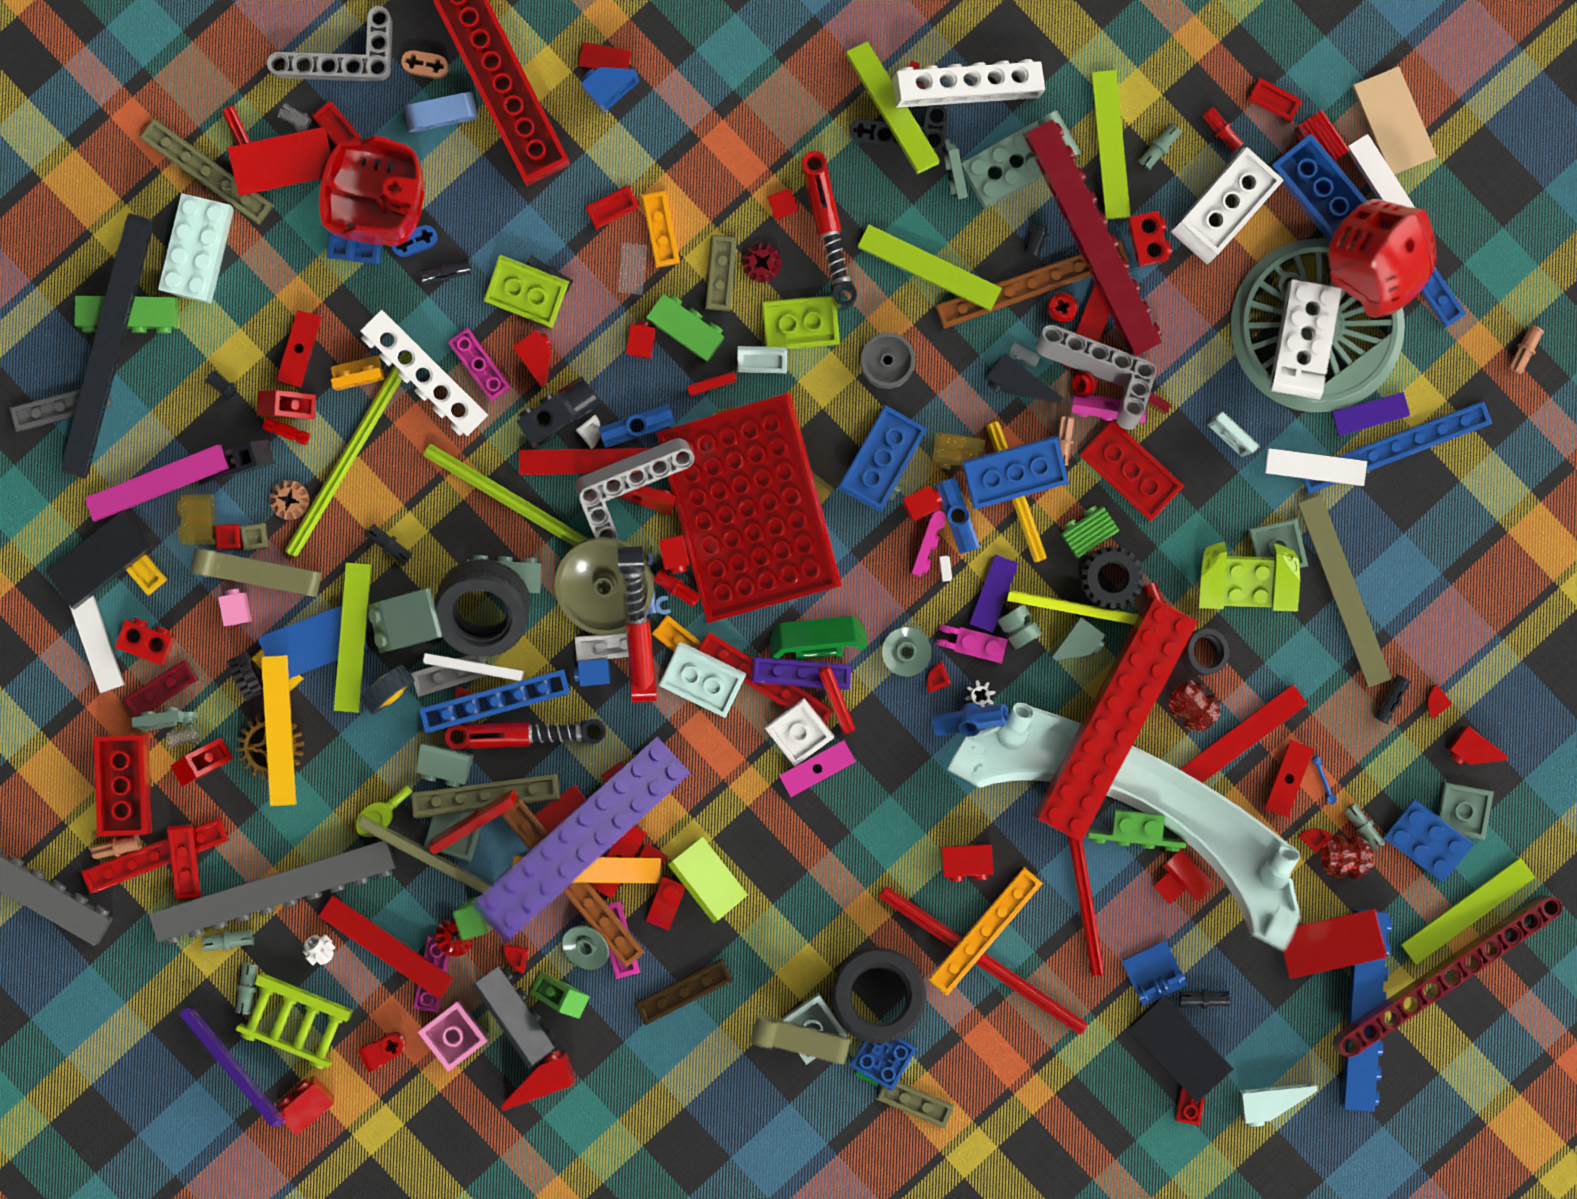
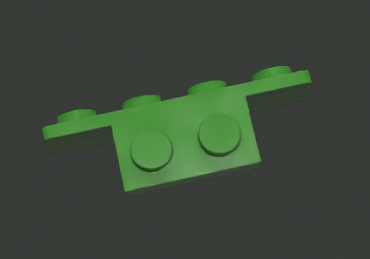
[1086,810,1186,851]

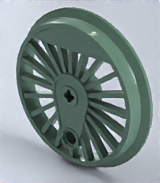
[1230,239,1405,413]

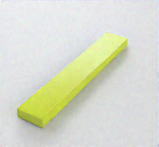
[1006,590,1139,625]

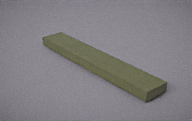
[139,118,274,225]
[411,774,560,819]
[358,814,493,894]

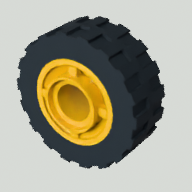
[359,665,415,715]

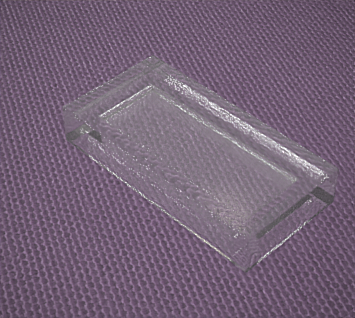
[618,243,648,295]

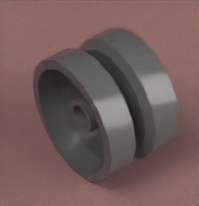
[860,332,915,390]

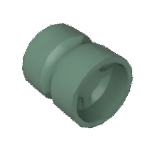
[997,604,1042,650]

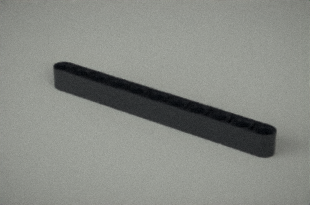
[61,213,154,479]

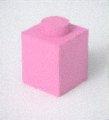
[218,589,252,626]

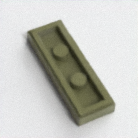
[706,235,737,312]
[876,1081,954,1129]

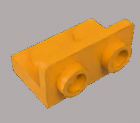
[331,356,385,391]

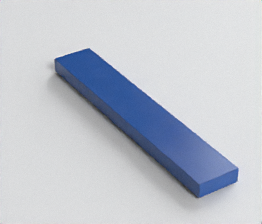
[1374,197,1466,328]

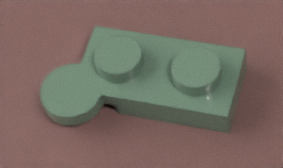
[943,139,968,199]
[132,707,198,732]

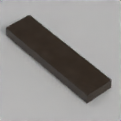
[634,958,734,1026]

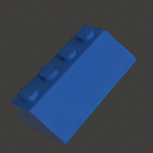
[1271,134,1367,242]

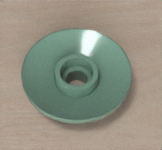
[882,627,931,677]
[562,926,609,970]

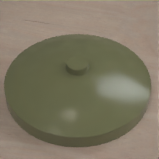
[555,537,654,635]

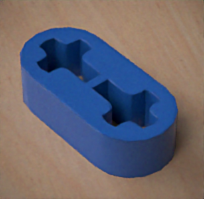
[392,225,438,258]

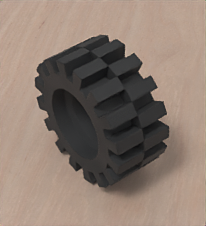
[227,652,264,700]

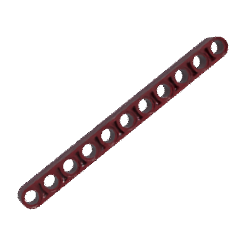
[1332,895,1563,1057]

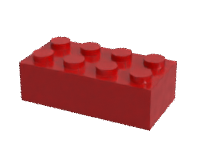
[93,734,152,836]

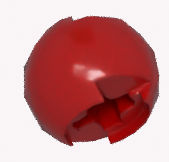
[1046,292,1078,323]

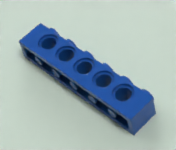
[419,670,571,733]

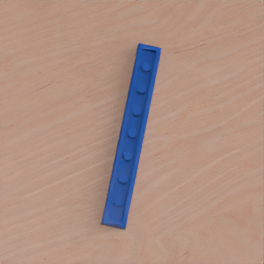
[1301,401,1493,494]

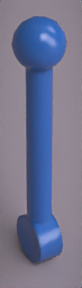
[1312,755,1337,804]

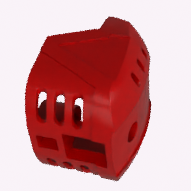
[319,136,425,246]
[1329,199,1436,318]

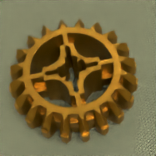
[237,715,304,779]

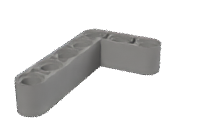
[267,6,392,81]
[1035,325,1156,430]
[575,438,694,539]

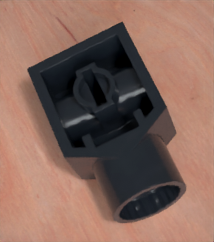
[516,375,601,449]

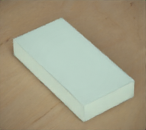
[738,346,787,373]

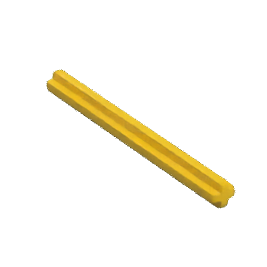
[986,421,1046,562]

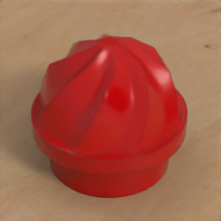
[1072,372,1098,396]

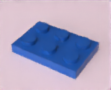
[1383,799,1474,882]

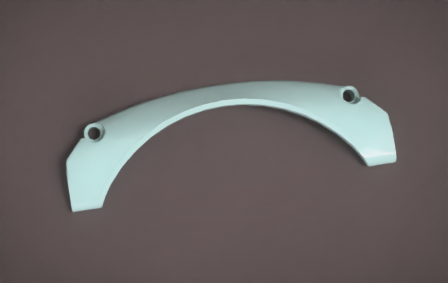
[948,703,1300,950]

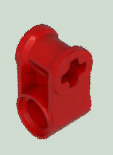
[356,1032,406,1073]

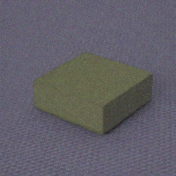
[240,523,269,551]

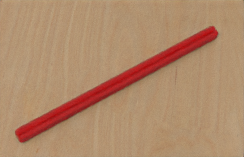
[879,886,1088,1035]

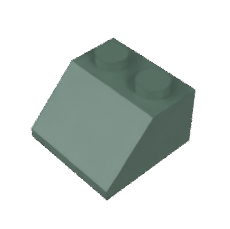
[416,743,474,787]

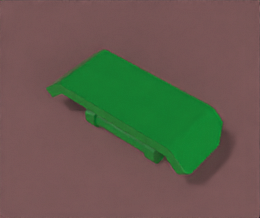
[769,616,867,661]

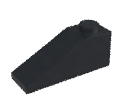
[986,354,1064,404]
[199,440,275,485]

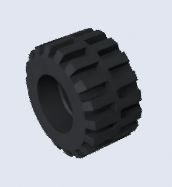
[1080,546,1144,609]

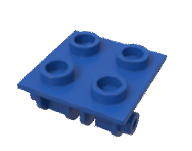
[1122,940,1187,1006]

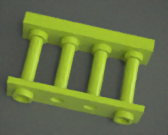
[236,973,353,1069]

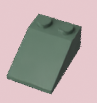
[368,588,442,653]

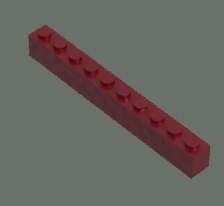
[1022,119,1162,356]

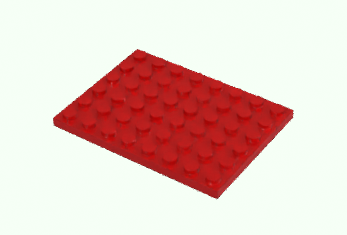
[656,393,842,623]

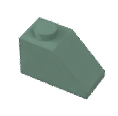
[1050,618,1105,660]

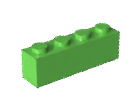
[75,296,179,334]

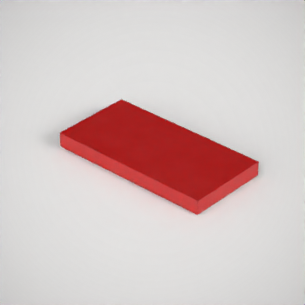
[227,126,331,196]
[1078,420,1184,522]
[1283,909,1388,979]

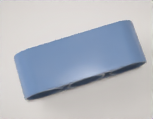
[403,92,478,132]

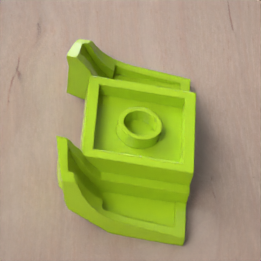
[1199,542,1300,611]

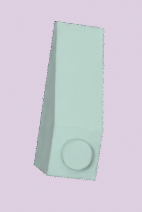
[1239,1083,1317,1127]

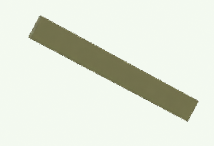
[1297,495,1392,688]

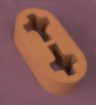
[401,51,449,79]

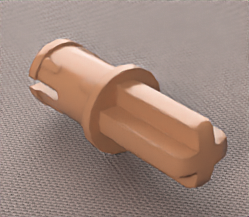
[1509,325,1544,374]
[1057,416,1074,466]
[91,835,142,859]

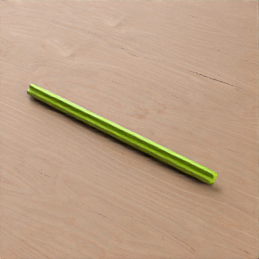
[285,350,412,557]
[423,444,589,546]

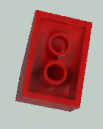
[501,1050,576,1111]

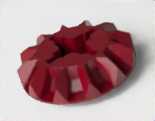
[742,243,781,283]

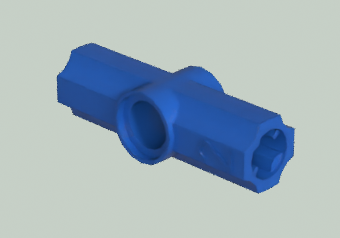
[599,404,676,448]
[935,477,980,554]
[932,703,1009,736]

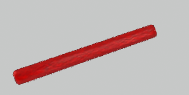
[1068,835,1104,976]

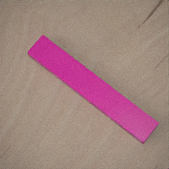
[85,445,229,521]

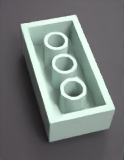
[158,193,234,304]

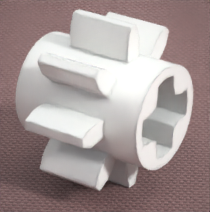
[965,680,996,707]
[303,934,335,965]

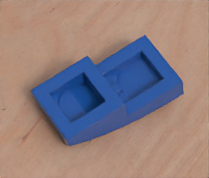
[327,234,382,264]

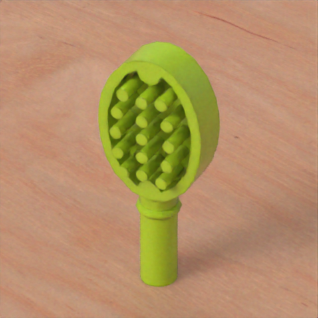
[356,784,413,837]

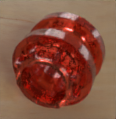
[1168,680,1221,732]
[1321,836,1374,880]

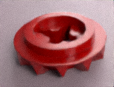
[435,918,474,957]

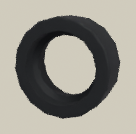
[1180,628,1229,676]

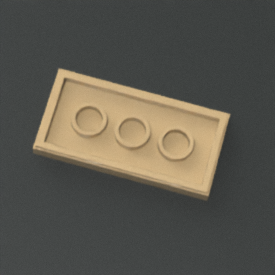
[1352,66,1437,175]

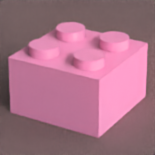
[418,999,490,1072]

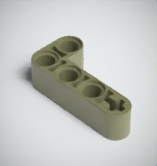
[750,1015,851,1064]

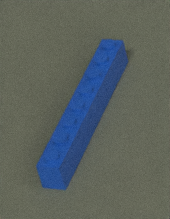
[1341,909,1392,1112]

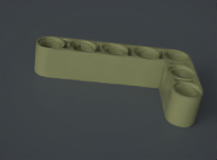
[190,548,322,597]

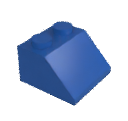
[581,67,640,114]

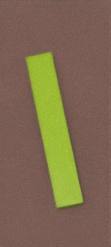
[846,41,940,174]
[1091,70,1130,220]
[858,225,1002,311]
[334,563,371,713]
[1400,857,1535,965]

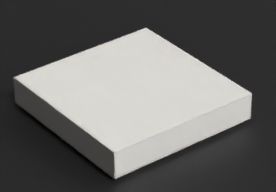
[765,698,834,767]

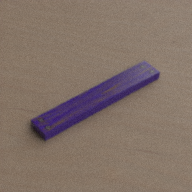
[179,1008,286,1126]

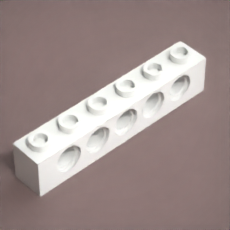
[892,59,1045,108]
[361,310,488,436]

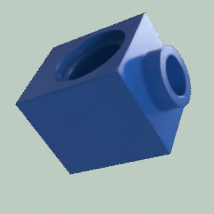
[574,659,611,686]

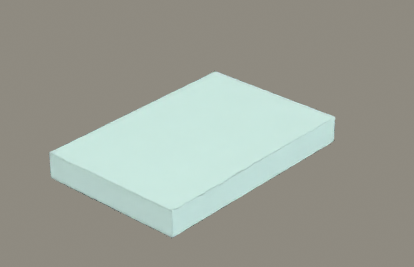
[1207,412,1259,457]
[659,642,746,718]

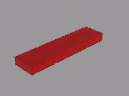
[1063,284,1110,372]
[429,789,518,854]

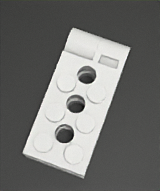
[1170,147,1284,264]
[1270,280,1342,400]

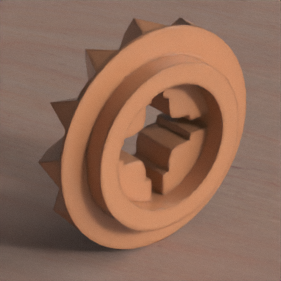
[270,481,309,520]

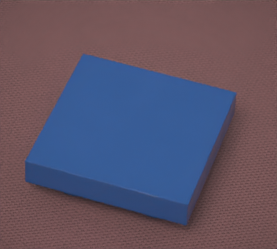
[849,1038,917,1091]

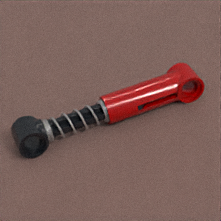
[801,151,857,310]
[617,546,657,703]
[445,719,607,749]

